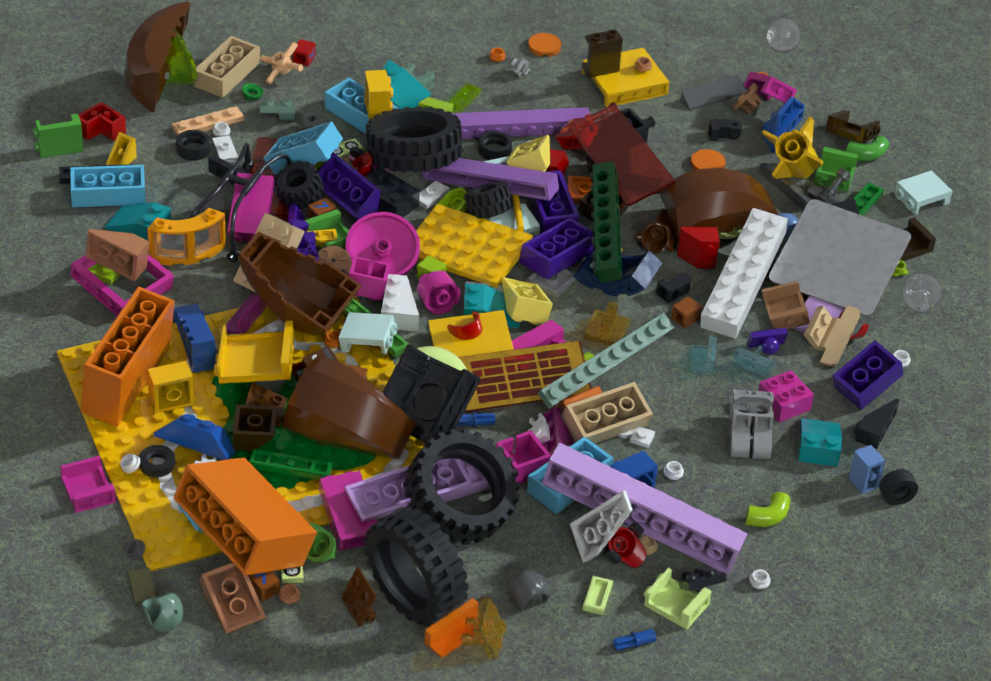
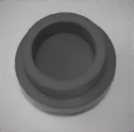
[125,539,145,560]

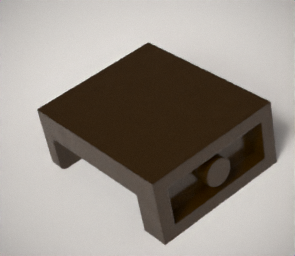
[582,29,623,78]
[825,110,881,143]
[900,217,936,261]

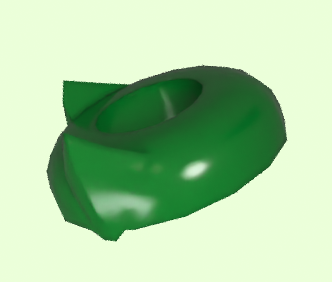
[242,83,264,100]

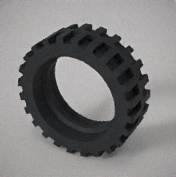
[366,106,462,173]
[404,429,521,545]
[364,506,469,626]

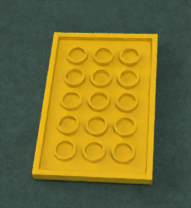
[416,204,533,288]

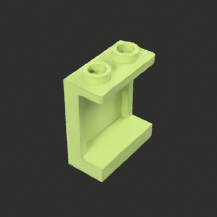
[644,568,712,629]

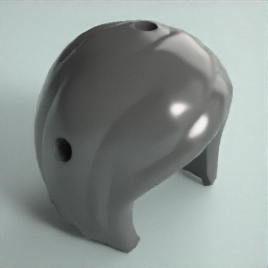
[509,569,551,612]

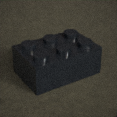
[365,167,420,217]

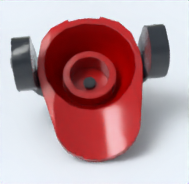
[349,147,373,177]
[606,522,647,568]

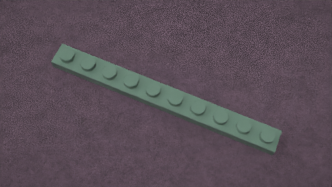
[537,313,675,409]

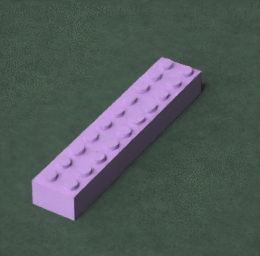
[542,443,747,574]

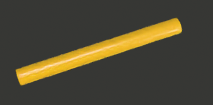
[512,194,524,232]

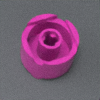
[417,271,461,315]

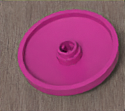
[346,212,420,276]

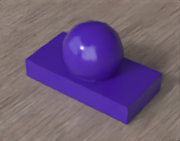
[747,328,788,355]

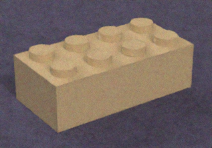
[193,36,260,98]
[233,213,305,293]
[561,382,653,444]

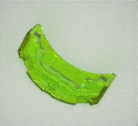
[166,30,198,85]

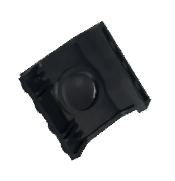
[382,344,481,443]

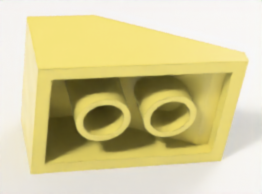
[507,135,550,172]
[502,277,553,325]

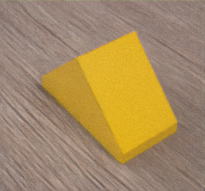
[105,132,137,165]

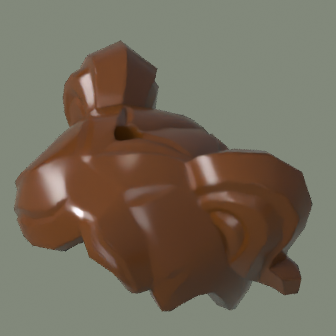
[635,222,676,253]

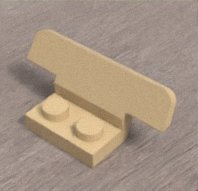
[804,305,860,367]

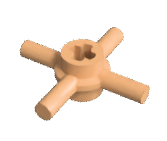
[260,42,303,85]

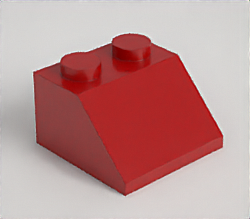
[677,227,720,269]

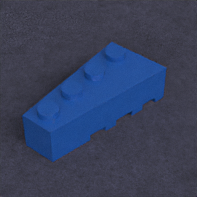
[175,304,218,373]

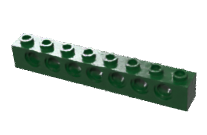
[590,161,622,283]

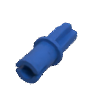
[457,412,495,427]
[613,628,656,651]

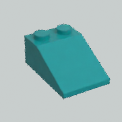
[382,60,431,109]
[105,202,171,241]
[463,283,520,328]
[798,418,842,467]

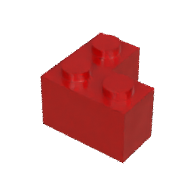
[78,101,126,141]

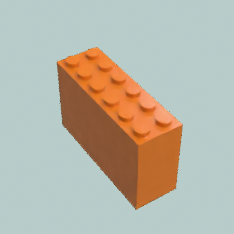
[81,287,175,427]
[173,458,317,576]

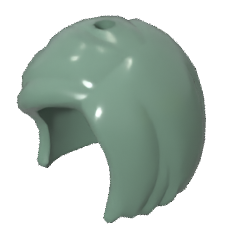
[141,593,183,632]

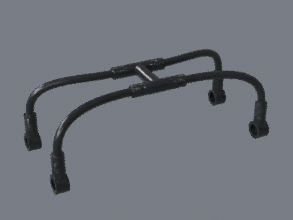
[183,143,292,262]

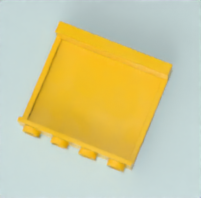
[582,47,669,108]
[428,310,516,377]
[214,320,295,384]

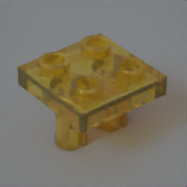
[584,302,631,346]
[461,597,506,659]

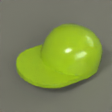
[437,188,468,213]

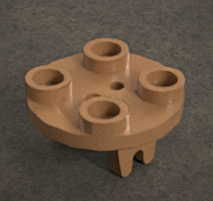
[731,83,762,114]
[318,246,352,275]

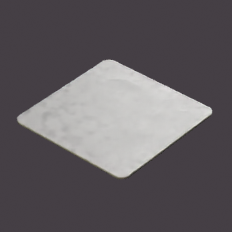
[769,199,911,316]

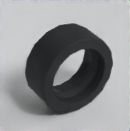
[176,130,210,161]
[478,131,512,160]

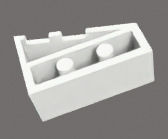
[381,274,419,332]

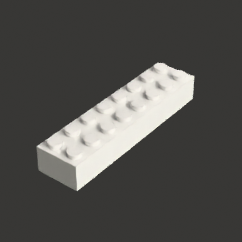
[700,208,788,339]

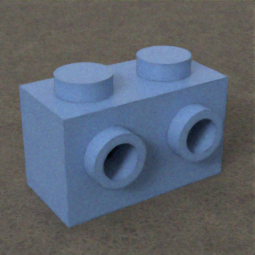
[849,445,885,494]

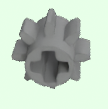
[509,56,530,77]

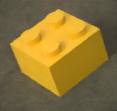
[364,70,393,120]
[147,361,194,414]

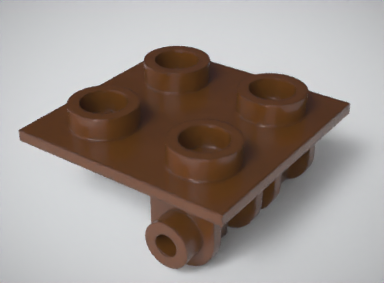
[245,382,287,427]
[341,567,377,627]

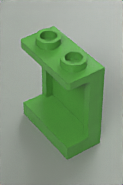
[33,114,83,158]
[814,147,858,192]
[305,209,349,250]

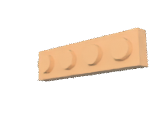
[172,106,244,136]

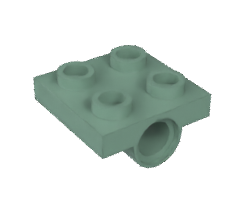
[260,100,295,121]

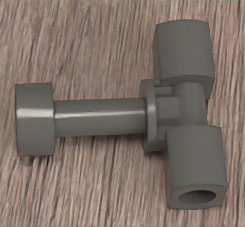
[807,168,851,204]

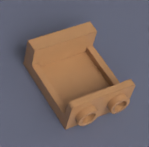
[762,281,810,329]

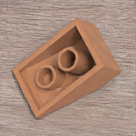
[86,229,149,281]
[199,563,266,634]

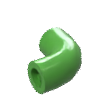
[846,136,889,161]

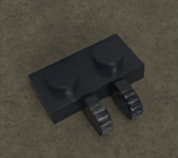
[679,568,727,591]

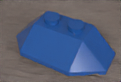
[762,97,805,153]
[154,414,235,460]

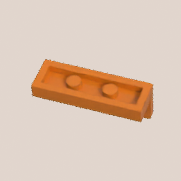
[424,598,489,658]

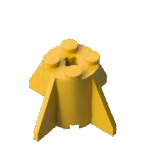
[762,116,824,179]

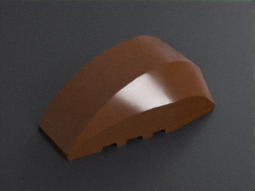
[124,2,191,112]
[659,168,778,240]
[238,231,362,335]
[282,356,416,460]

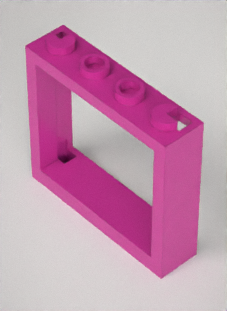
[70,232,174,317]

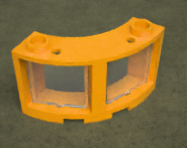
[148,208,226,266]

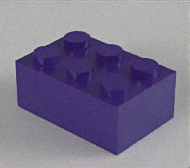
[833,340,903,410]

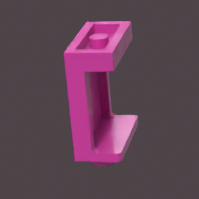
[743,71,797,103]
[60,456,116,513]

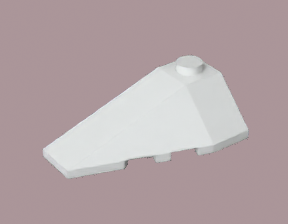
[570,491,632,563]

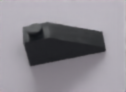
[854,399,900,449]

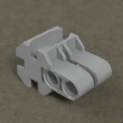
[729,389,774,460]

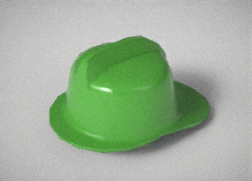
[307,523,336,563]

